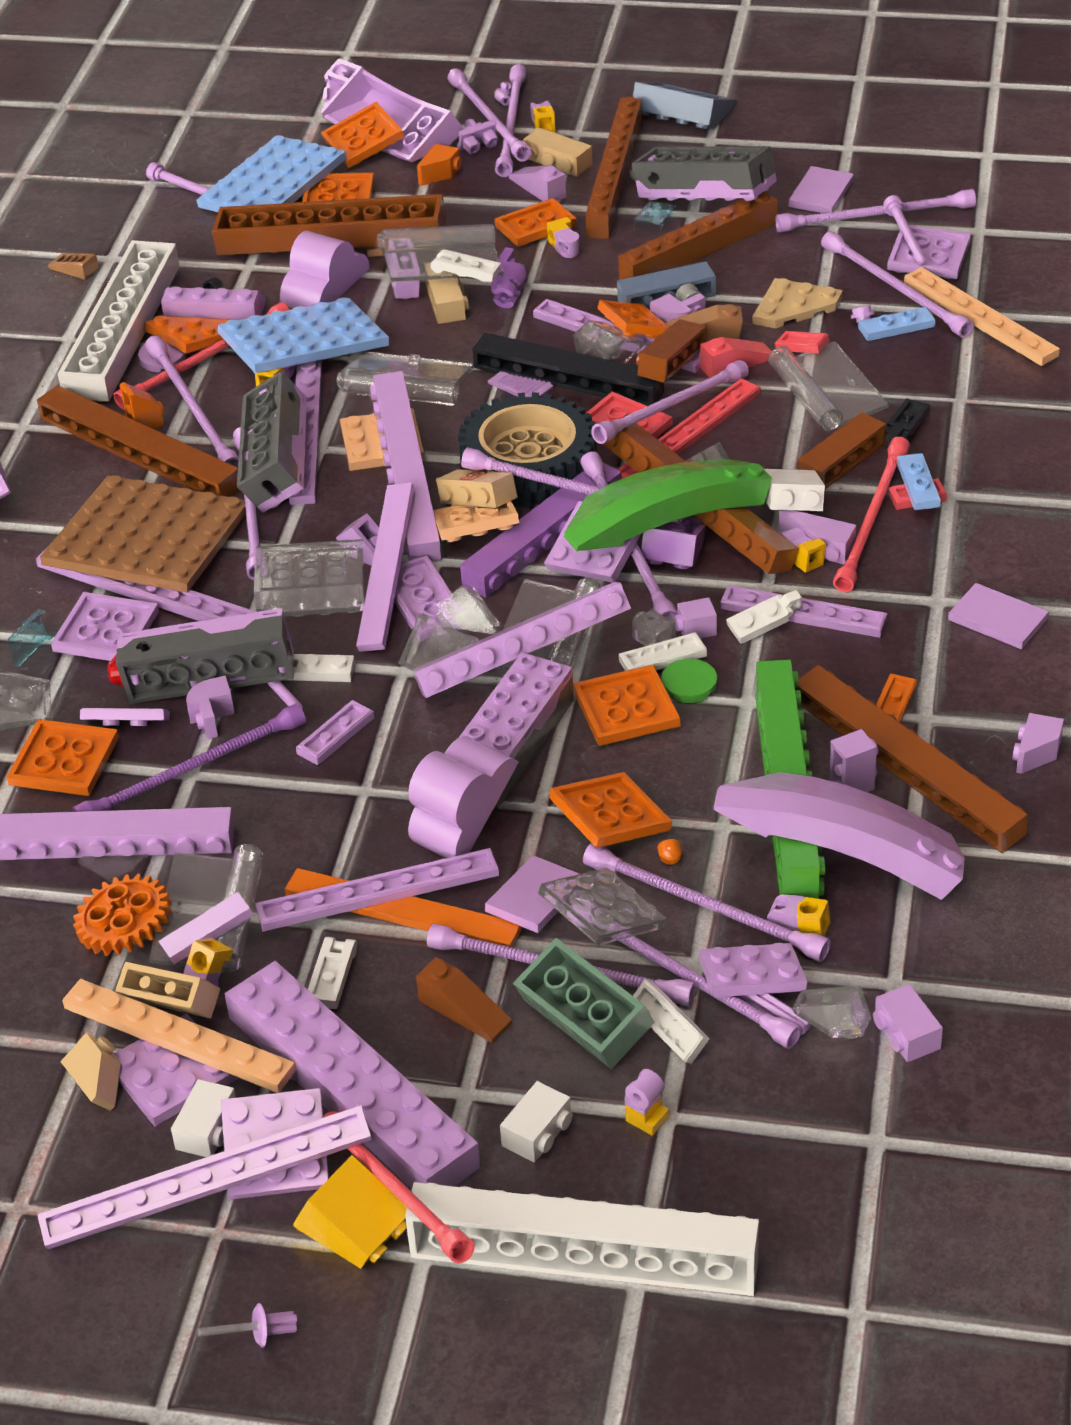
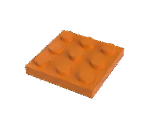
[321,102,405,168]
[302,173,374,202]
[573,664,680,746]
[7,719,119,796]
[549,772,672,848]

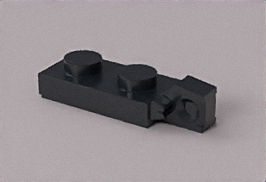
[886,398,930,448]

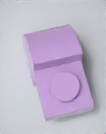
[650,293,706,324]
[186,675,234,740]

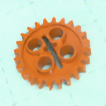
[73,874,172,956]

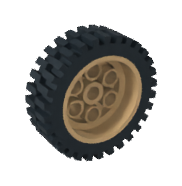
[458,392,597,508]

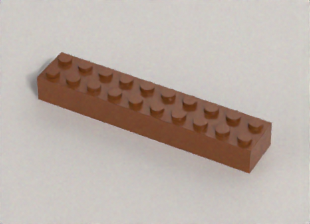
[212,194,447,256]

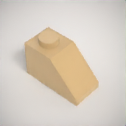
[61,1033,121,1111]

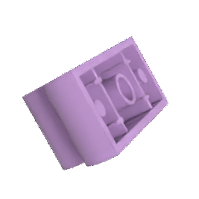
[280,231,370,308]
[408,736,519,858]

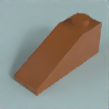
[416,957,512,1043]

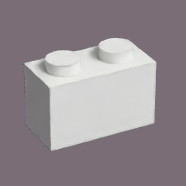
[171,1079,236,1157]
[500,1081,573,1163]

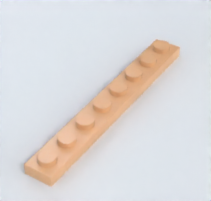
[904,267,1060,366]
[62,979,296,1093]

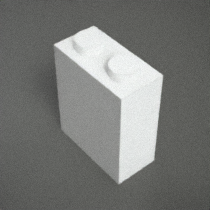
[764,469,825,511]

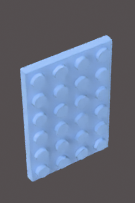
[197,135,347,212]
[218,298,389,373]

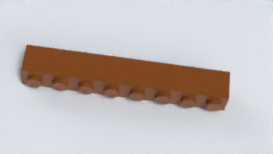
[618,191,778,280]

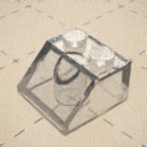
[573,320,645,363]
[398,613,479,670]

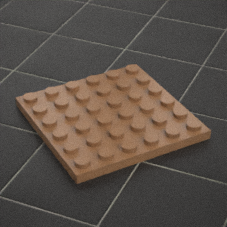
[40,475,246,593]

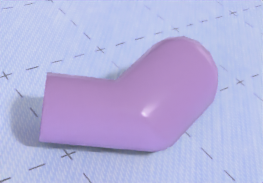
[494,82,512,106]

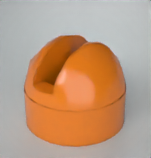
[657,839,682,865]

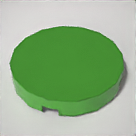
[661,659,717,703]

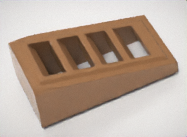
[48,253,99,280]

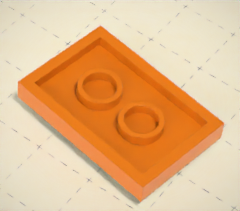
[495,198,577,247]
[598,300,669,339]

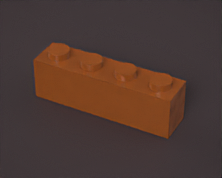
[636,319,706,383]
[796,412,886,489]

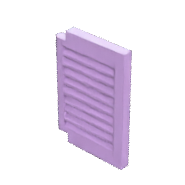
[488,371,554,397]

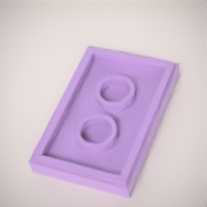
[789,166,854,214]
[948,583,1049,649]
[485,855,585,933]

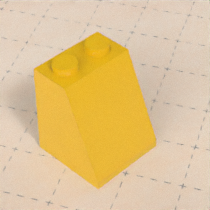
[293,1155,407,1269]

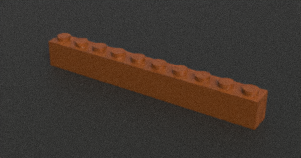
[585,96,642,239]
[37,385,240,497]
[603,423,799,574]
[795,665,1028,854]

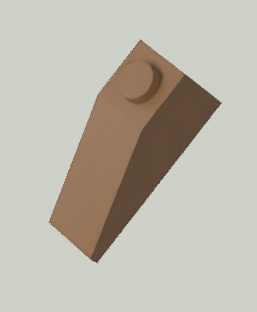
[666,304,743,342]

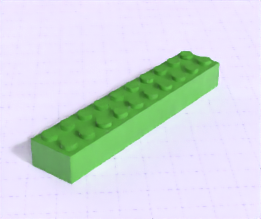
[756,660,825,899]

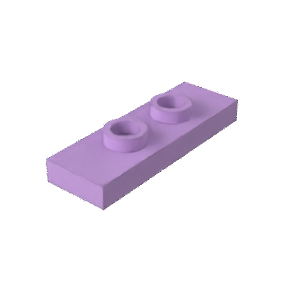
[80,708,170,726]

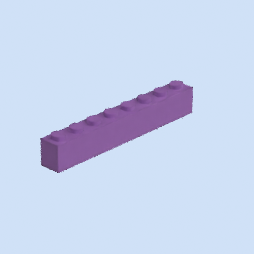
[460,463,622,598]

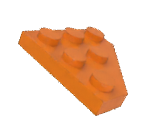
[144,316,233,354]

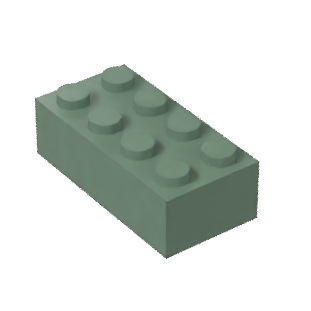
[513,938,655,1070]

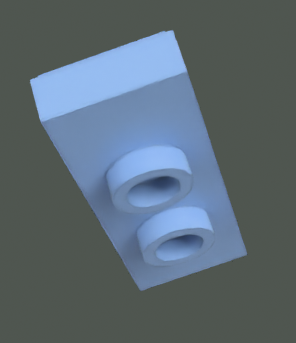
[858,307,935,341]
[897,453,941,510]

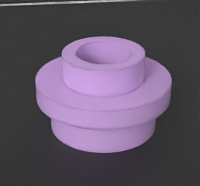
[851,305,875,322]

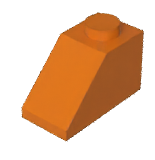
[417,144,462,186]
[120,382,165,429]

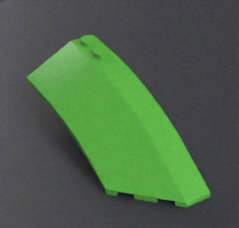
[564,458,772,551]

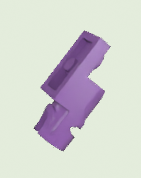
[491,247,527,308]

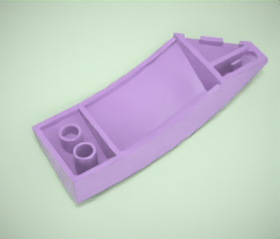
[322,59,464,163]
[713,772,965,900]

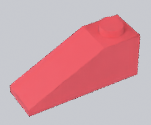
[700,337,776,378]

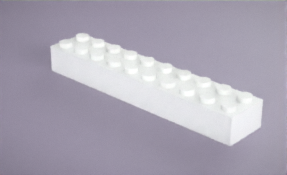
[58,240,179,402]
[405,1182,759,1296]

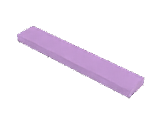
[721,585,887,638]

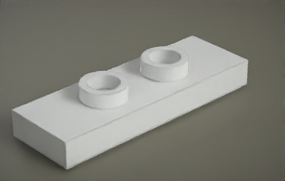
[619,632,707,671]
[633,979,710,1064]

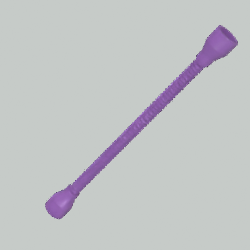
[72,703,306,812]

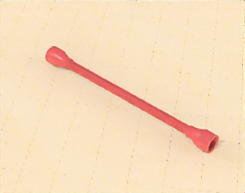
[113,302,290,410]
[833,437,910,592]
[323,1111,475,1264]

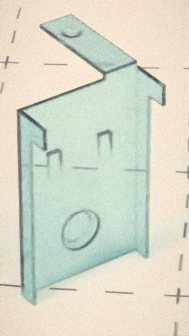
[634,201,676,232]
[7,608,53,667]

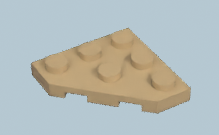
[752,278,843,328]

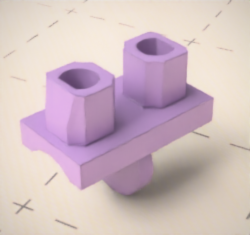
[457,119,498,155]

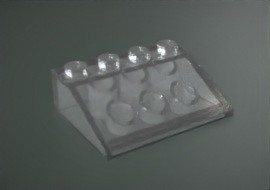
[254,539,365,617]

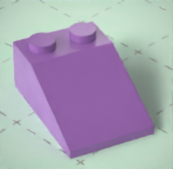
[641,516,709,569]

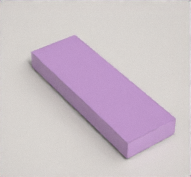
[296,700,374,765]
[159,892,253,964]

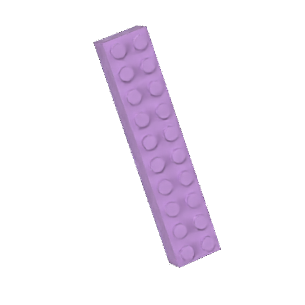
[225,961,480,1189]

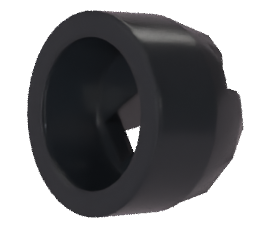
[203,277,223,289]

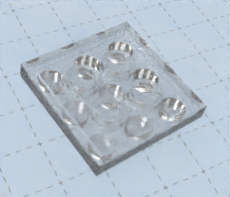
[538,868,667,946]

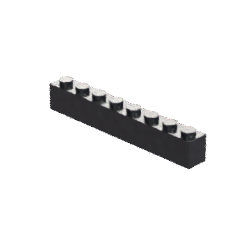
[472,333,664,406]

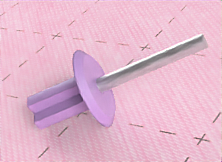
[198,1303,297,1348]

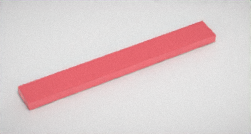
[617,378,761,479]

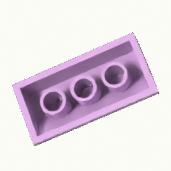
[161,287,266,320]

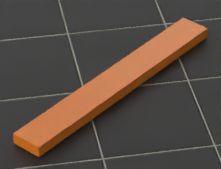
[285,868,522,947]

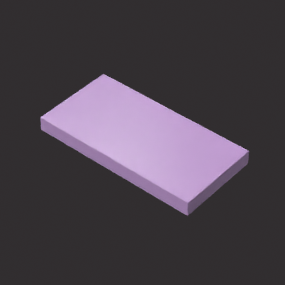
[394,555,468,640]

